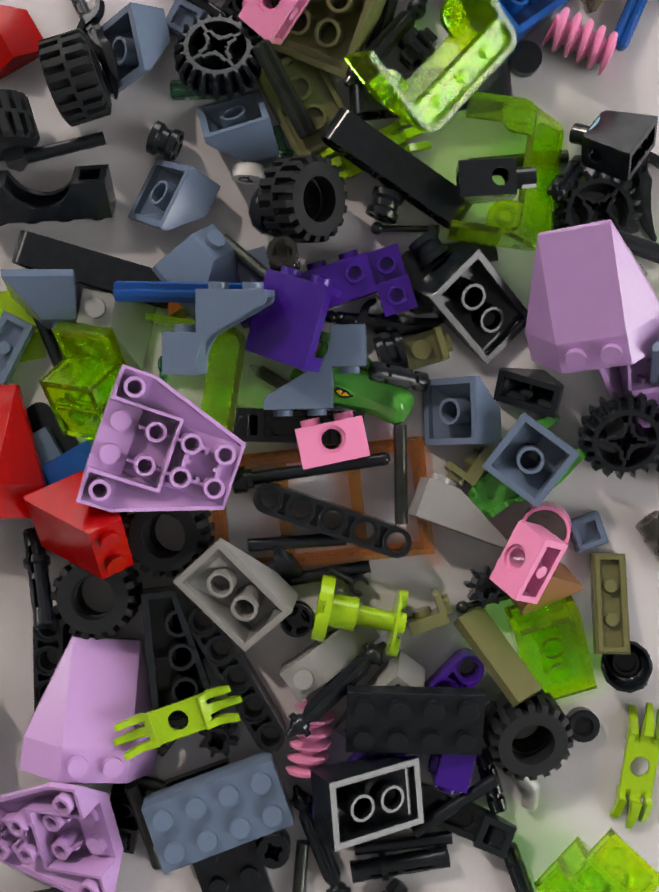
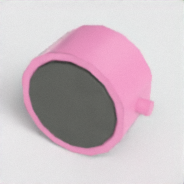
[522,501,572,544]

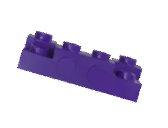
[301,244,418,338]

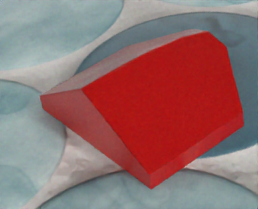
[0,4,43,80]

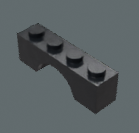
[0,164,116,226]

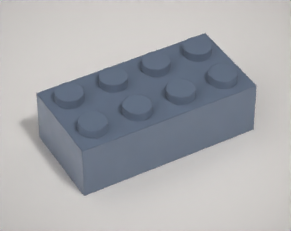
[141,751,295,874]

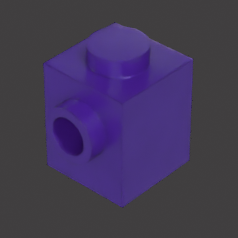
[428,754,477,794]

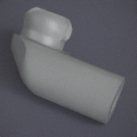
[509,774,540,810]

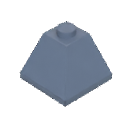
[101,2,171,97]
[197,89,280,163]
[128,158,221,231]
[151,224,239,322]
[1,269,80,333]
[423,376,502,446]
[482,412,580,508]

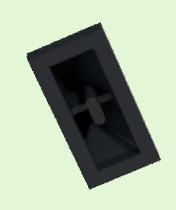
[493,367,564,419]

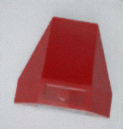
[0,384,47,519]

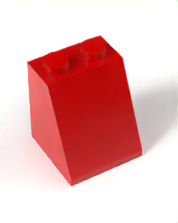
[23,470,134,580]

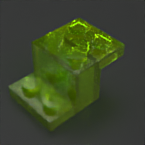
[39,322,128,440]
[534,828,659,892]

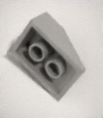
[173,538,299,652]

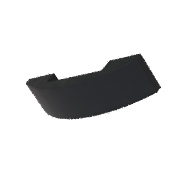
[231,408,365,444]
[421,782,517,859]

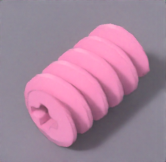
[541,6,618,76]
[285,701,336,778]

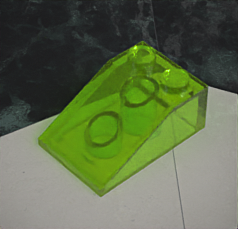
[504,595,597,700]

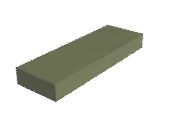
[589,553,630,655]
[454,606,542,707]

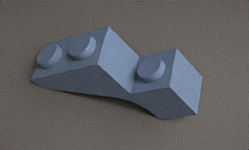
[162,282,275,376]
[263,324,367,417]

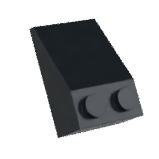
[414,242,528,365]
[310,755,424,852]

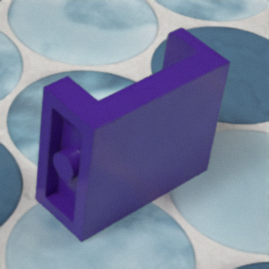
[244,265,342,372]

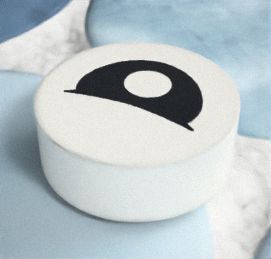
[232,162,266,184]

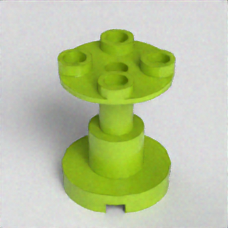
[311,575,409,657]

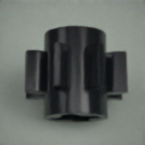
[398,27,439,71]
[463,565,504,608]
[198,723,239,758]

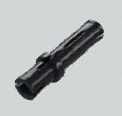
[22,527,56,630]
[350,845,451,883]

